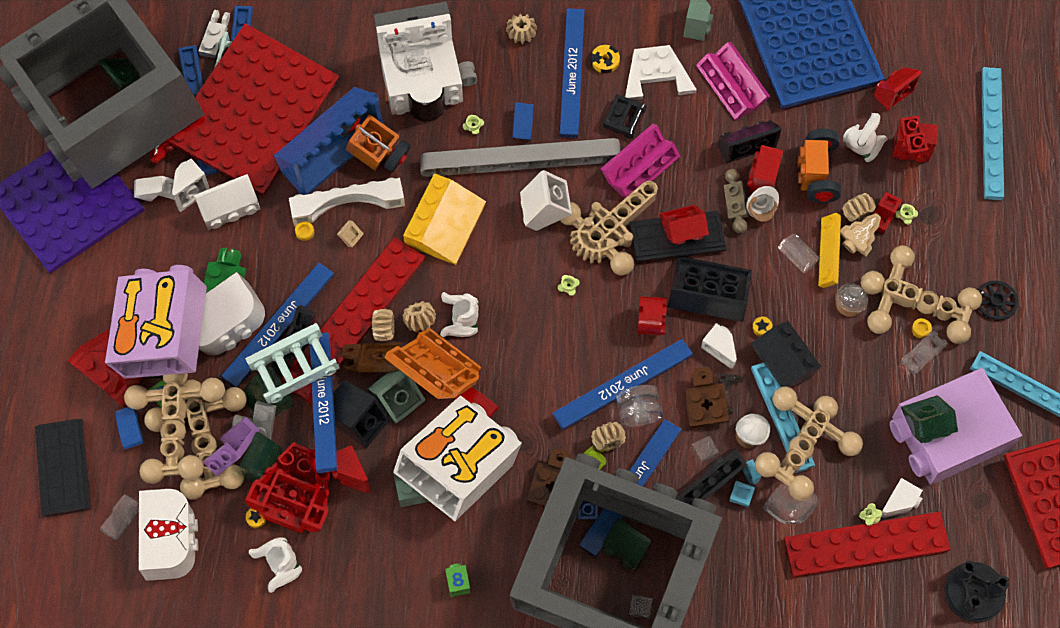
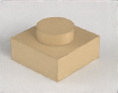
[337,220,364,247]

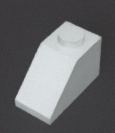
[701,323,737,369]
[881,478,923,518]

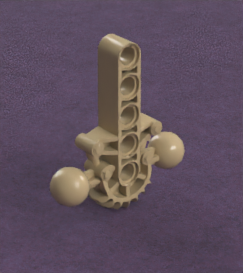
[560,181,658,276]

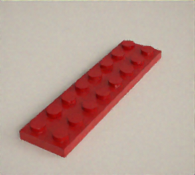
[783,512,951,578]

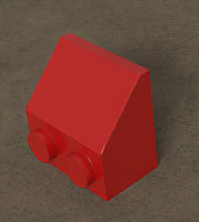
[874,67,922,111]
[659,204,709,245]
[331,445,371,493]

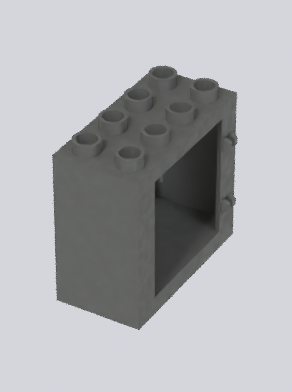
[0,0,205,189]
[509,453,722,628]

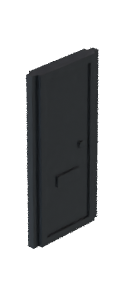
[629,211,726,262]
[35,419,91,517]

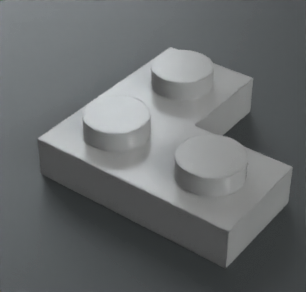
[232,401,276,444]

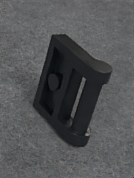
[603,94,647,139]

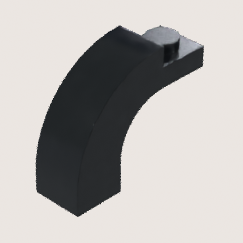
[267,305,317,374]

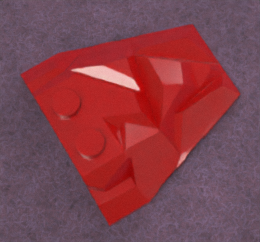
[67,329,142,408]
[245,442,330,533]

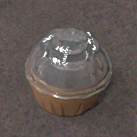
[835,283,868,317]

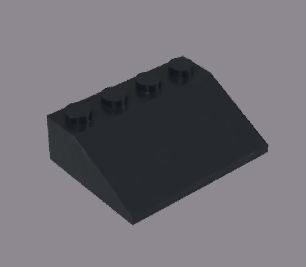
[668,257,752,322]

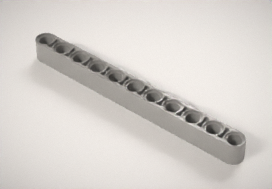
[419,138,621,177]

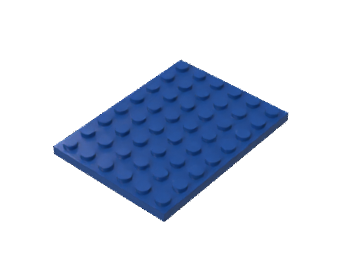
[738,0,885,109]

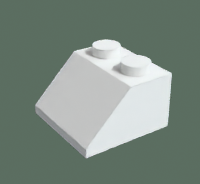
[172,159,210,212]

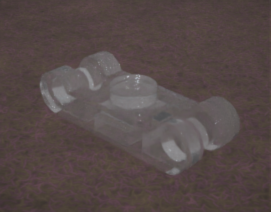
[900,330,948,375]

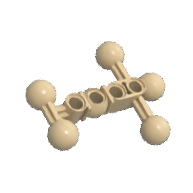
[861,245,982,344]
[124,373,225,484]
[145,380,247,499]
[755,386,863,501]

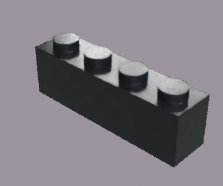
[676,449,748,505]

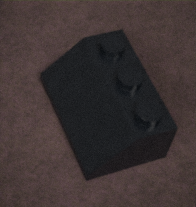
[718,120,782,164]
[751,321,821,388]

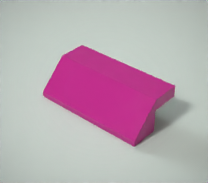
[696,42,770,120]
[601,124,680,199]

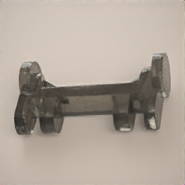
[711,373,743,415]

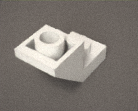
[134,176,174,202]

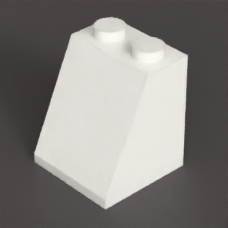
[520,170,572,231]

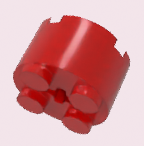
[638,296,667,336]

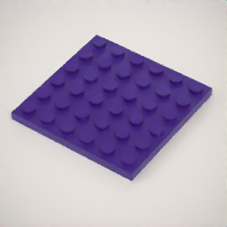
[0,150,145,274]

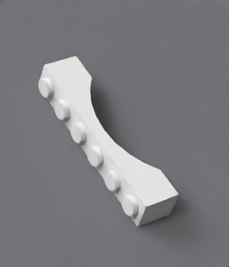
[289,178,405,226]

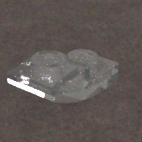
[100,494,139,541]

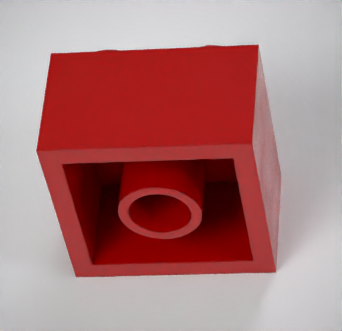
[892,123,938,162]
[747,145,783,195]

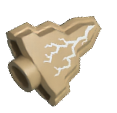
[840,213,881,256]

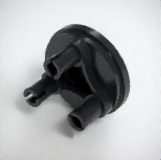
[944,561,1010,623]

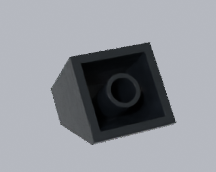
[333,380,391,448]

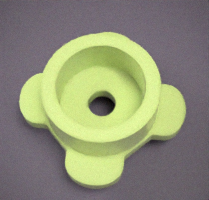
[463,115,484,135]
[895,204,918,225]
[558,275,580,296]
[859,503,882,526]

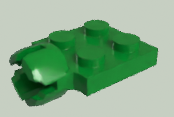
[204,248,247,293]

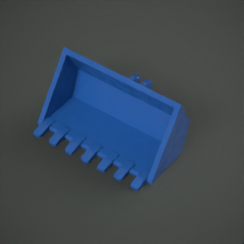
[274,87,383,195]

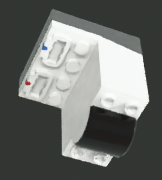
[374,1,463,121]

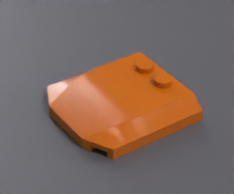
[385,328,481,399]

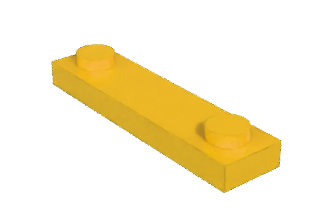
[818,213,841,288]

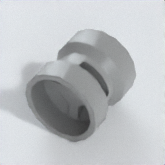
[458,61,478,86]

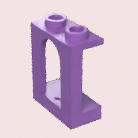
[203,416,260,476]

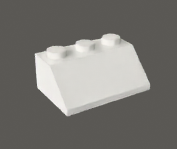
[194,174,260,230]

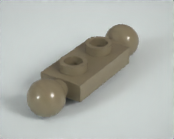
[724,169,748,233]

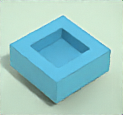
[742,459,762,486]
[729,481,755,507]

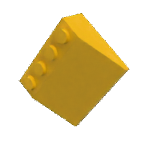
[403,173,486,265]

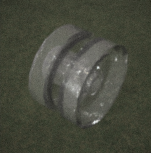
[616,385,663,427]

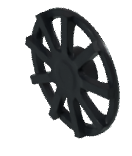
[978,281,1019,321]

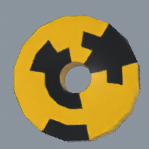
[591,45,620,73]

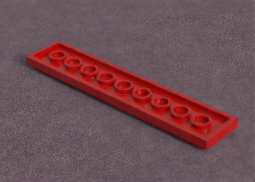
[279,237,426,404]

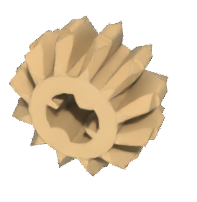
[506,13,537,44]
[842,193,876,222]
[403,301,436,332]
[372,309,395,341]
[591,422,626,452]

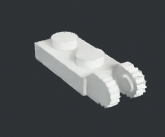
[199,10,230,59]

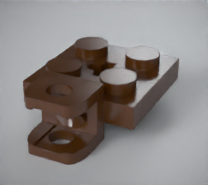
[341,343,401,373]
[685,367,730,428]
[527,448,570,507]

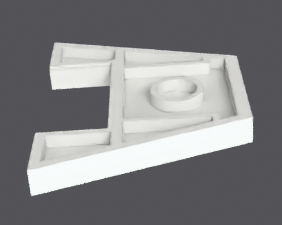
[625,45,697,101]

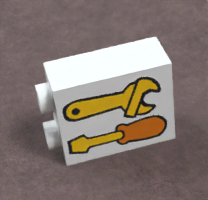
[393,396,522,521]

